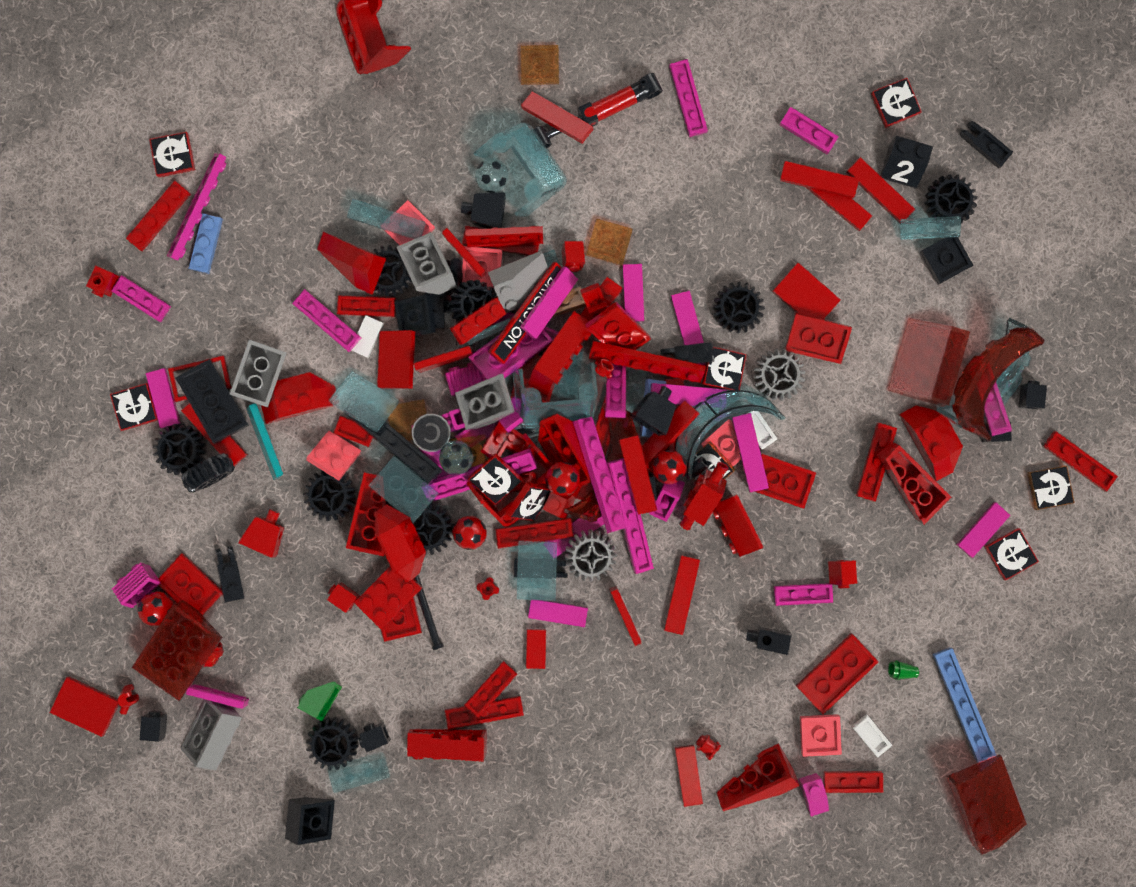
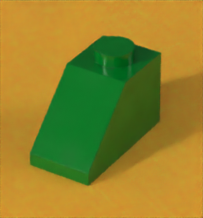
[297,681,342,722]

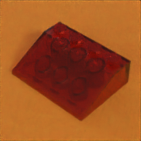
[887,318,970,407]
[131,600,223,701]
[946,754,1027,855]

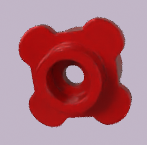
[595,359,614,379]
[477,577,499,600]

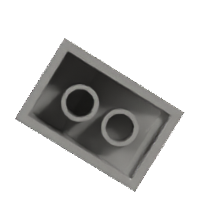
[488,251,548,313]
[455,374,514,430]

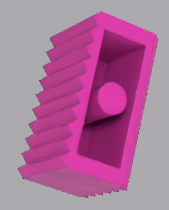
[445,362,485,397]
[112,562,160,608]

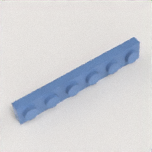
[932,647,997,764]

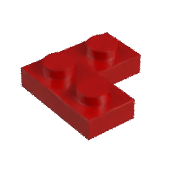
[480,420,529,458]

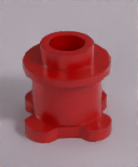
[696,734,721,761]

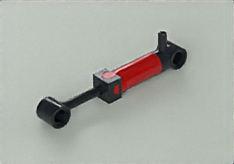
[527,73,663,153]

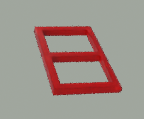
[168,356,232,402]

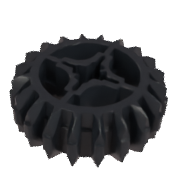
[924,174,978,226]
[373,245,412,297]
[449,280,497,330]
[712,282,765,334]
[152,424,207,475]
[181,453,235,492]
[303,470,356,521]
[408,503,454,555]
[306,717,359,771]

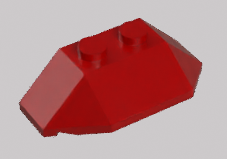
[261,372,340,424]
[899,405,963,481]
[538,414,591,487]
[373,504,426,582]

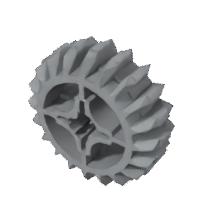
[753,349,805,401]
[564,529,617,582]

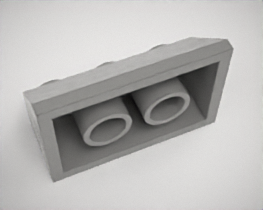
[396,232,457,295]
[230,340,287,407]
[180,699,242,770]

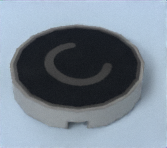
[412,413,451,452]

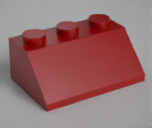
[712,494,764,557]

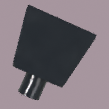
[461,192,506,229]
[629,386,676,436]
[746,627,791,655]

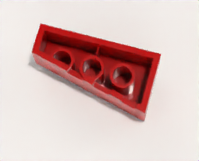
[528,311,592,396]
[878,441,951,525]
[407,729,487,762]

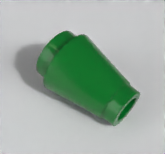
[888,660,919,680]

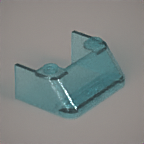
[473,123,567,217]
[513,363,598,429]

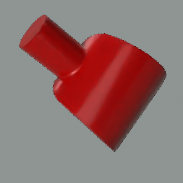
[117,684,139,715]

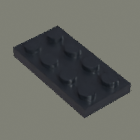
[175,359,249,444]

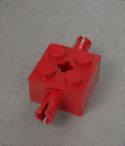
[679,462,728,530]

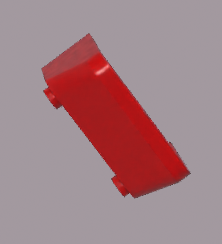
[336,0,411,74]
[466,433,552,526]

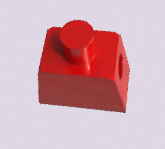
[238,509,284,558]

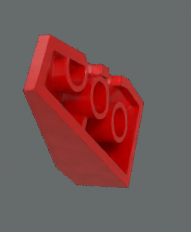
[317,231,386,295]
[346,472,386,557]
[717,743,800,811]

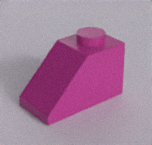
[649,480,685,522]
[798,773,829,817]

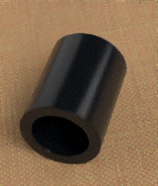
[689,456,709,477]

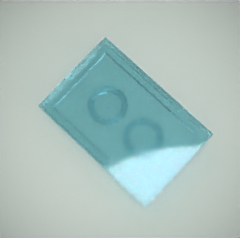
[329,371,399,432]
[368,456,439,523]
[517,541,557,601]

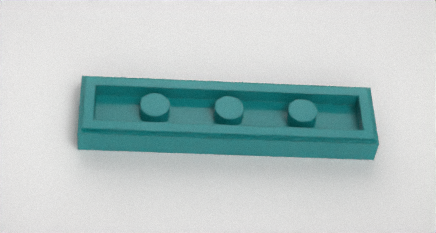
[246,403,283,480]

